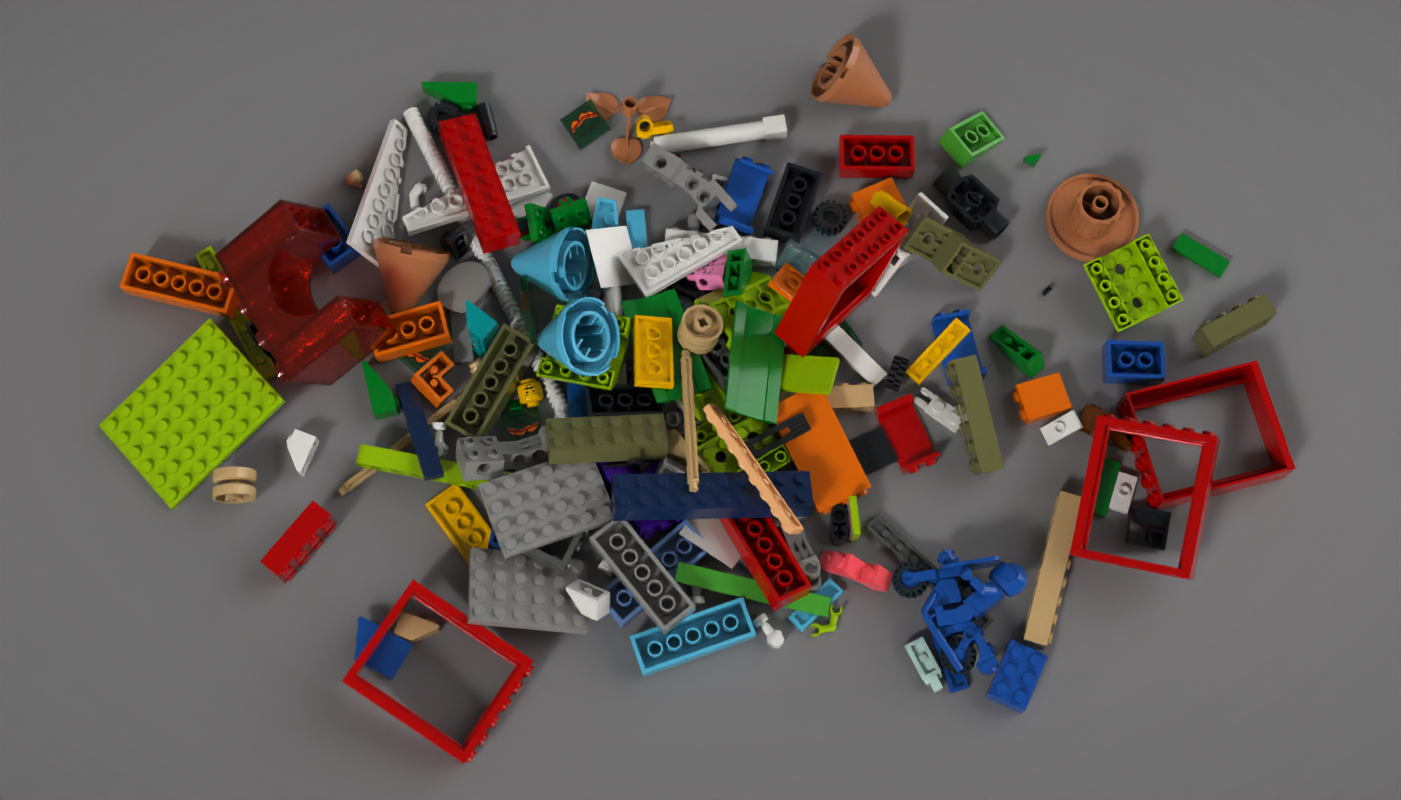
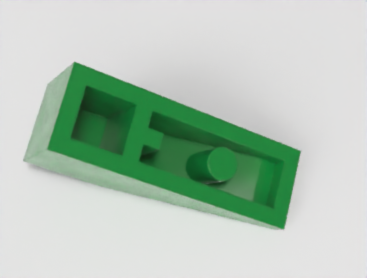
[421,81,478,112]
[723,248,753,297]
[989,325,1045,378]
[361,361,401,420]

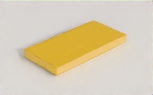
[633,315,674,389]
[425,485,492,564]

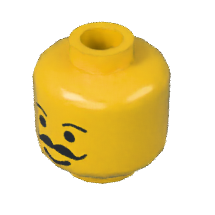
[517,378,544,408]

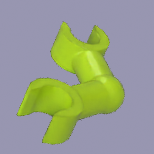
[810,604,842,637]

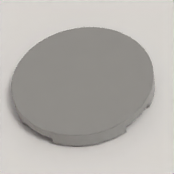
[437,261,491,313]

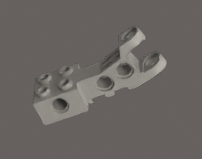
[641,142,738,231]
[455,425,548,481]
[771,517,822,593]

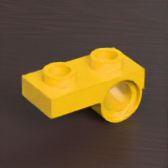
[635,114,674,139]

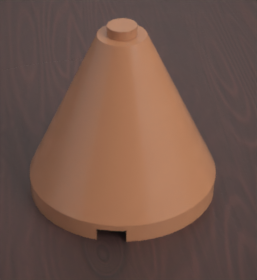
[811,34,892,108]
[374,237,451,314]

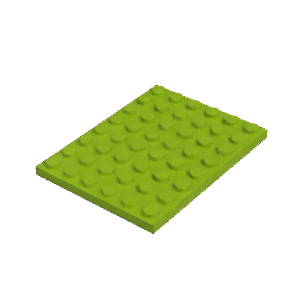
[99,318,286,509]

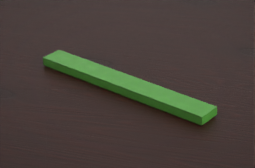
[674,562,831,617]

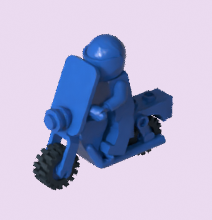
[892,548,1028,676]

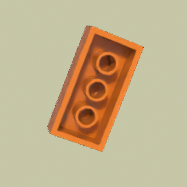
[366,301,453,363]

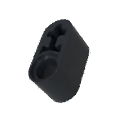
[829,506,848,546]

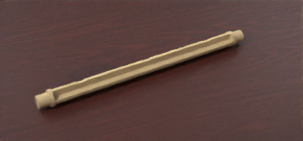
[680,350,699,492]
[337,394,461,496]

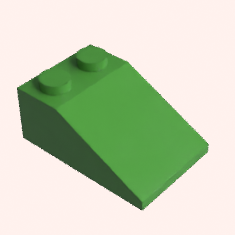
[938,111,1005,169]

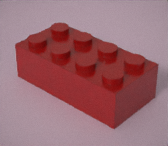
[838,135,915,179]
[260,501,337,583]

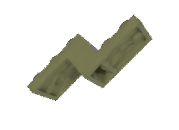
[901,214,1002,291]

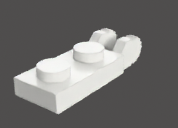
[914,387,961,433]

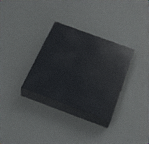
[849,426,898,476]

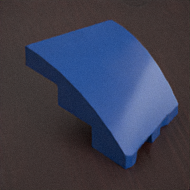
[354,616,413,680]

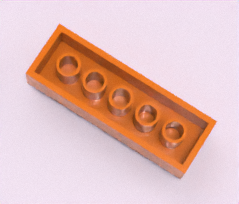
[119,252,245,320]

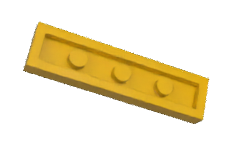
[905,318,971,386]

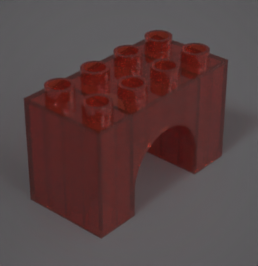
[215,199,397,385]

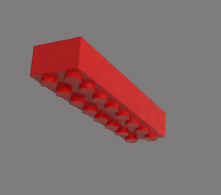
[439,113,520,254]

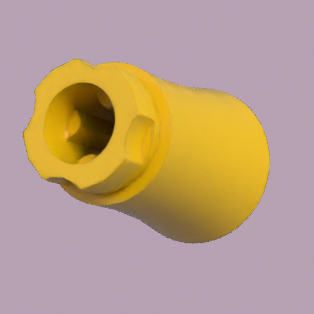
[870,190,912,226]

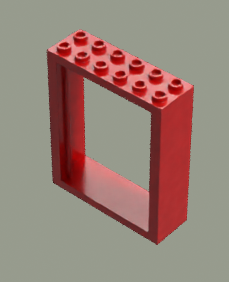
[1116,360,1296,510]
[1070,413,1220,581]
[342,579,534,765]

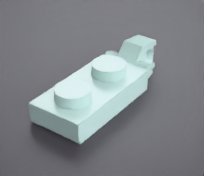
[904,636,943,693]

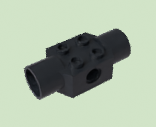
[933,166,1010,241]

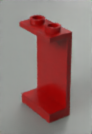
[874,393,941,474]

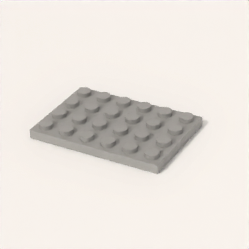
[478,461,613,559]
[468,547,588,635]

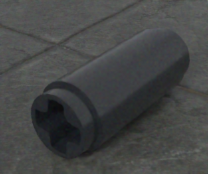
[477,102,498,141]

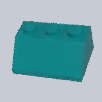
[465,300,499,356]

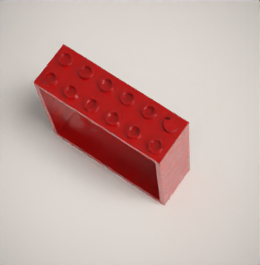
[774,206,909,358]

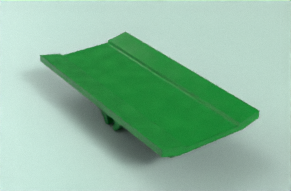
[620,289,712,404]
[724,300,785,424]

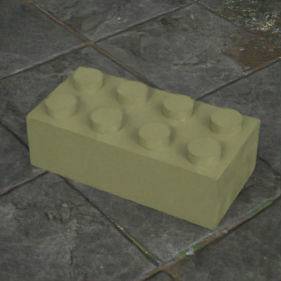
[1191,294,1278,358]

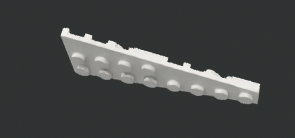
[346,119,408,268]
[402,145,550,236]

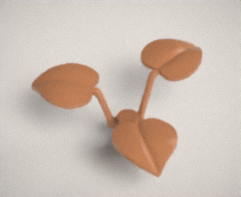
[586,93,671,165]

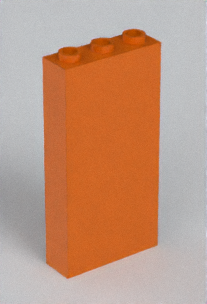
[773,393,872,515]

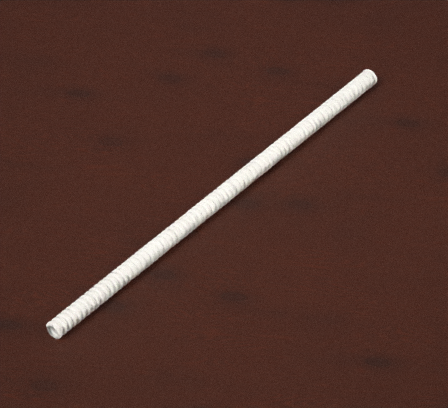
[403,107,568,418]

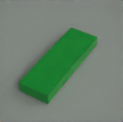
[1171,233,1230,278]
[1093,458,1121,518]

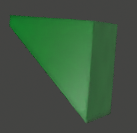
[1023,154,1042,168]
[509,399,523,413]

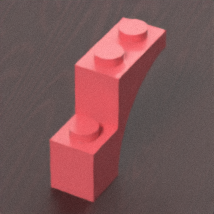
[819,550,893,592]

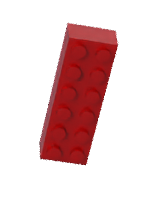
[719,518,812,611]

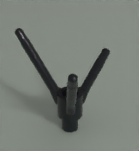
[603,460,653,474]

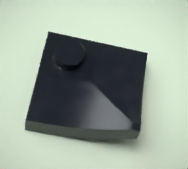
[1125,505,1172,551]

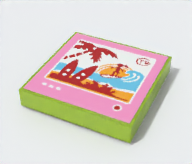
[845,496,861,543]

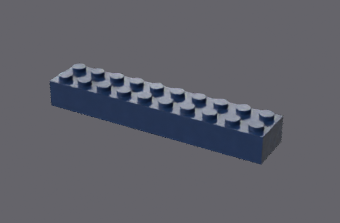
[611,471,814,521]

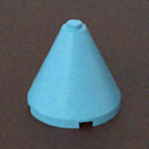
[511,227,595,303]
[537,297,620,376]

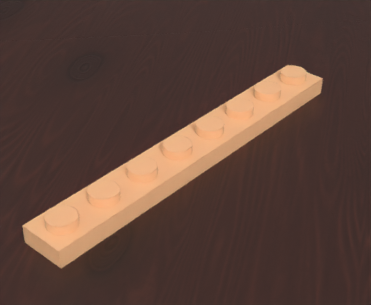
[703,404,804,534]

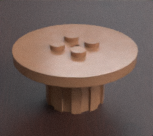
[1045,173,1139,262]

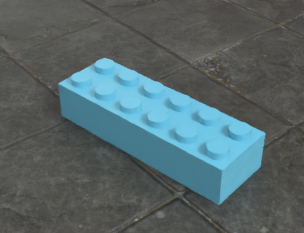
[630,597,756,677]

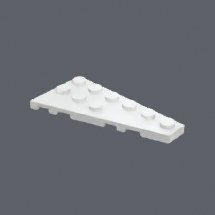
[616,226,743,297]

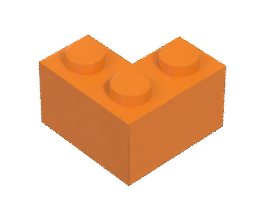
[411,351,455,409]

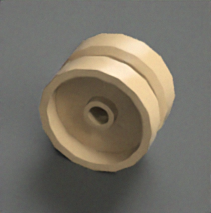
[677,304,724,355]
[212,466,257,504]

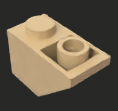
[393,610,441,643]

